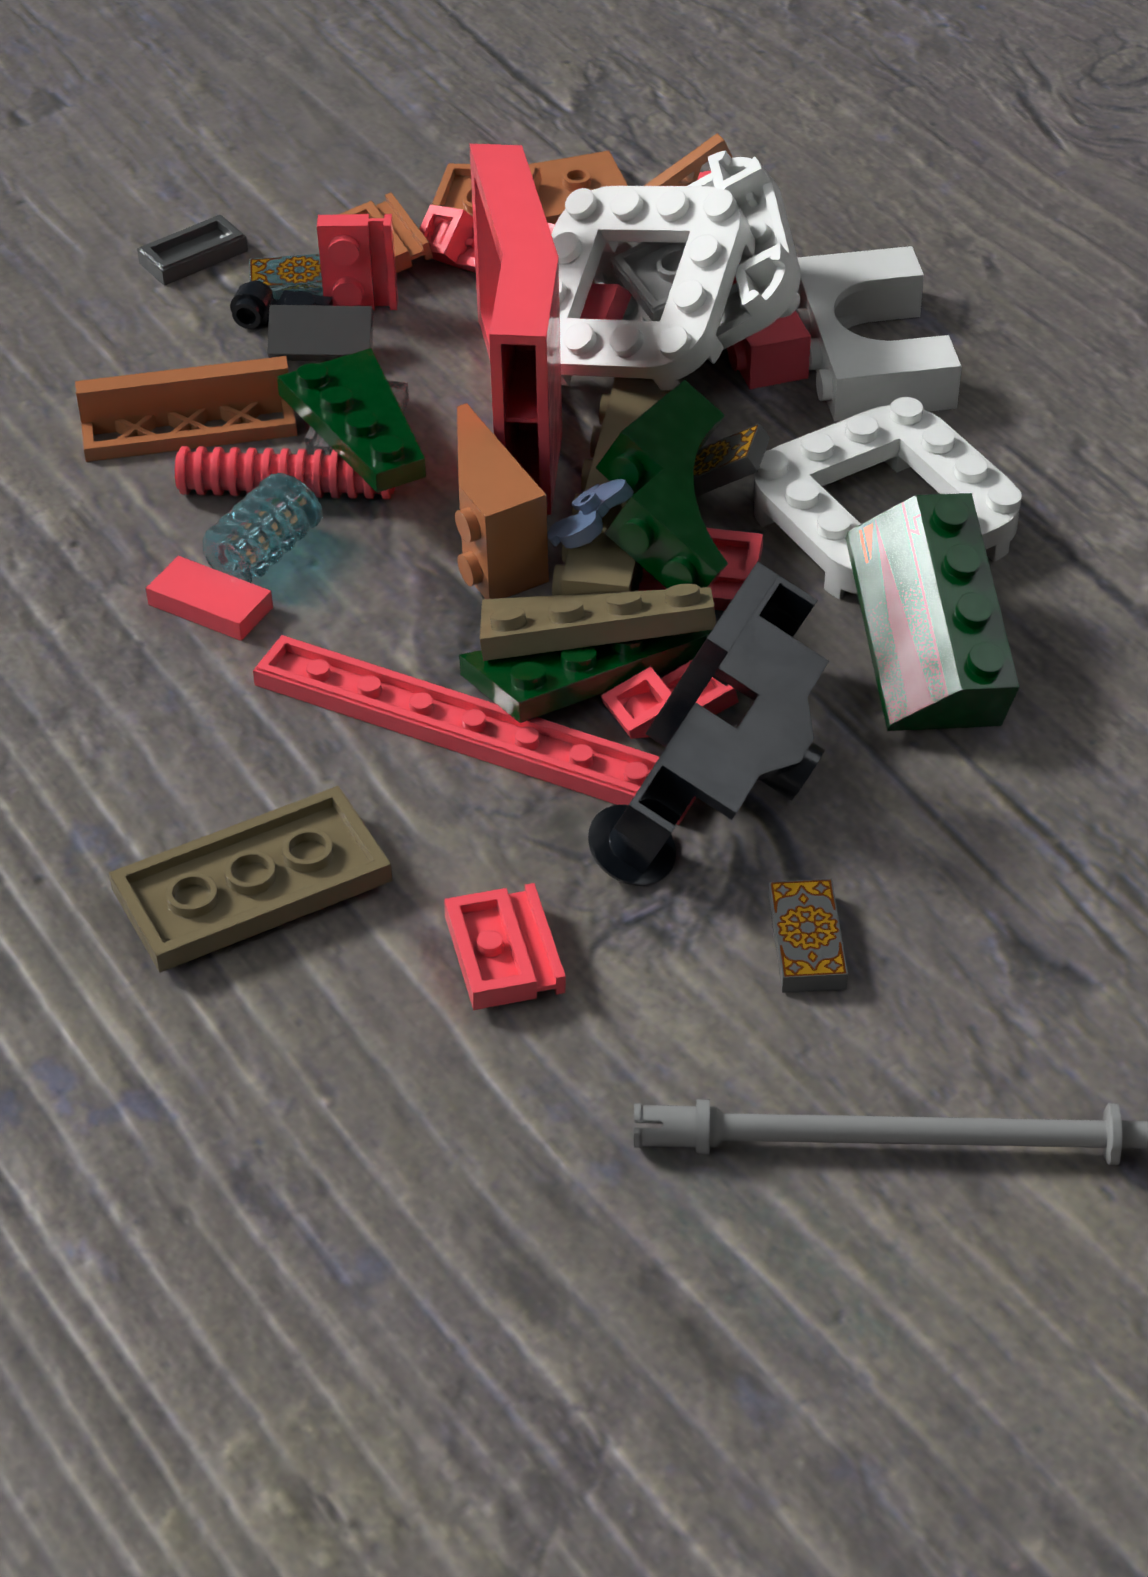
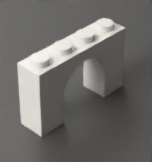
[796,246,962,421]

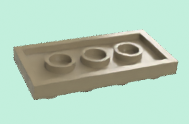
[109,786,393,973]

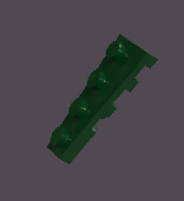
[277,348,426,493]
[459,630,712,723]

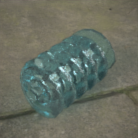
[203,473,323,583]

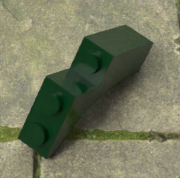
[596,380,728,588]

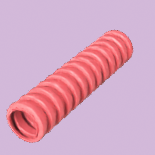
[175,446,395,500]

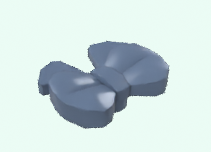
[547,479,634,549]

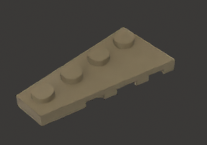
[480,584,716,661]

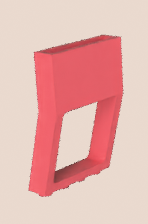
[469,144,563,515]

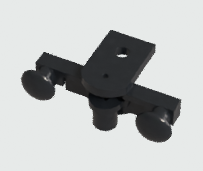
[588,561,829,886]

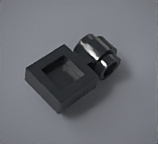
[230,281,333,329]

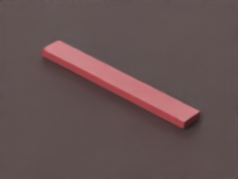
[253,635,696,825]

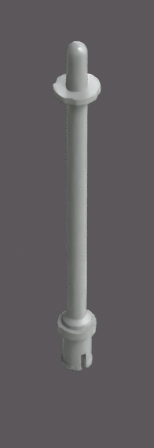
[634,1099,1148,1166]

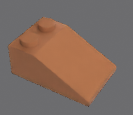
[455,403,549,599]

